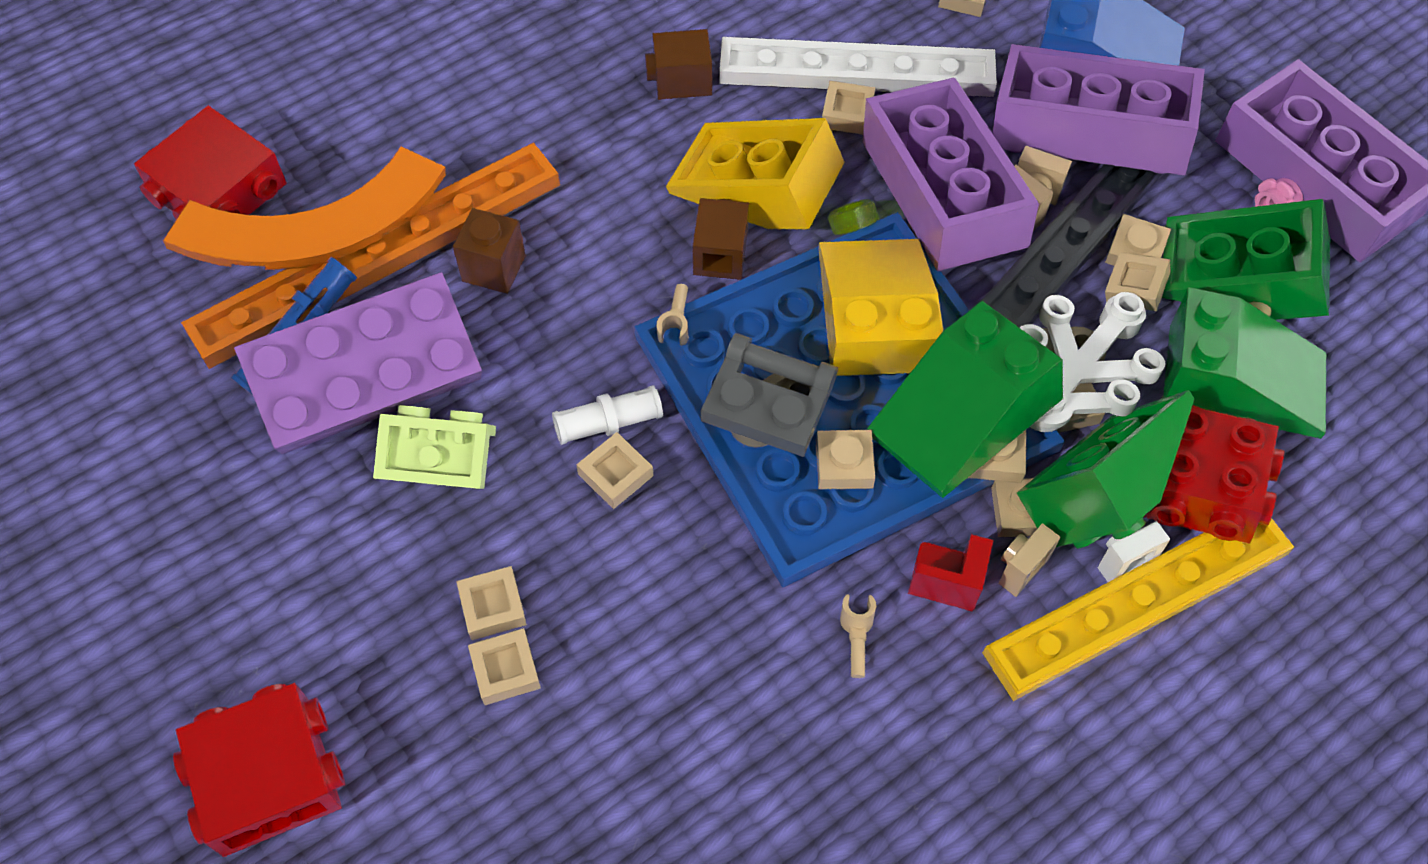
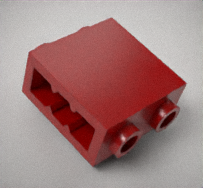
[134,105,287,220]
[1144,405,1285,544]
[173,683,345,857]

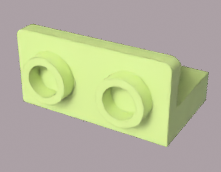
[373,405,496,489]

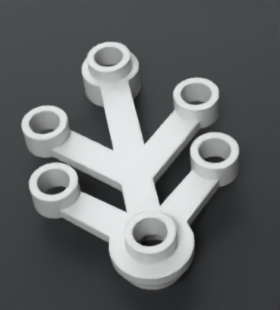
[1020,292,1165,432]

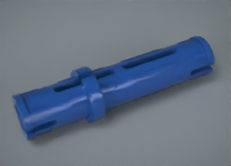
[231,257,357,394]

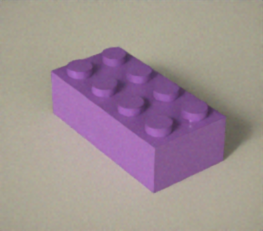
[992,44,1205,176]
[1215,59,1428,263]
[863,77,1039,271]
[234,272,482,454]

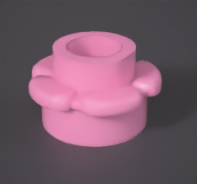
[1255,178,1303,207]

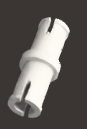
[552,385,663,445]

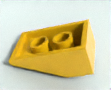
[666,118,845,229]
[819,239,943,376]

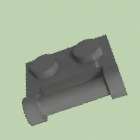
[701,333,838,457]

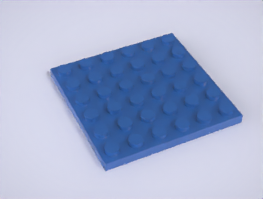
[634,212,1065,588]

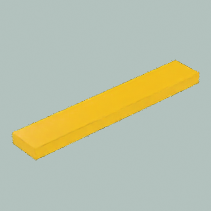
[982,518,1294,701]

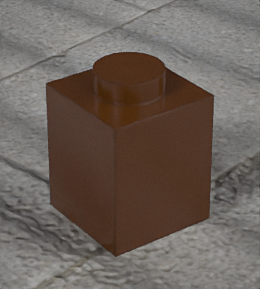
[645,29,712,100]
[693,198,749,280]
[453,208,526,294]

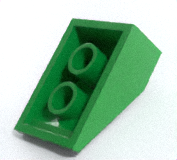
[1162,199,1330,320]
[1163,287,1326,439]
[867,301,1063,498]
[1016,390,1194,549]

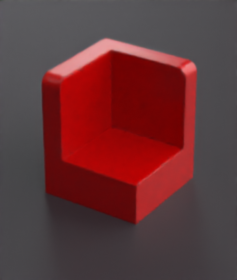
[908,534,993,612]

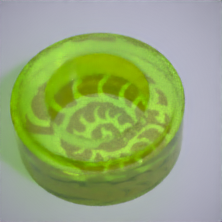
[828,199,879,235]

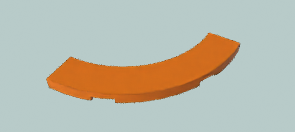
[163,146,446,270]

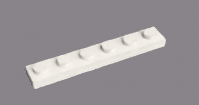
[719,37,997,97]

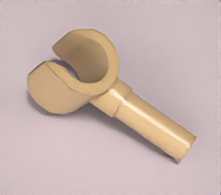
[657,284,689,346]
[840,594,876,678]

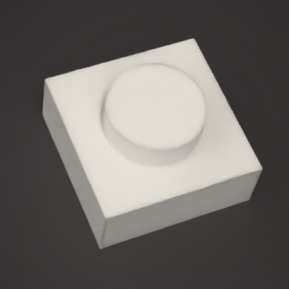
[1098,521,1170,582]

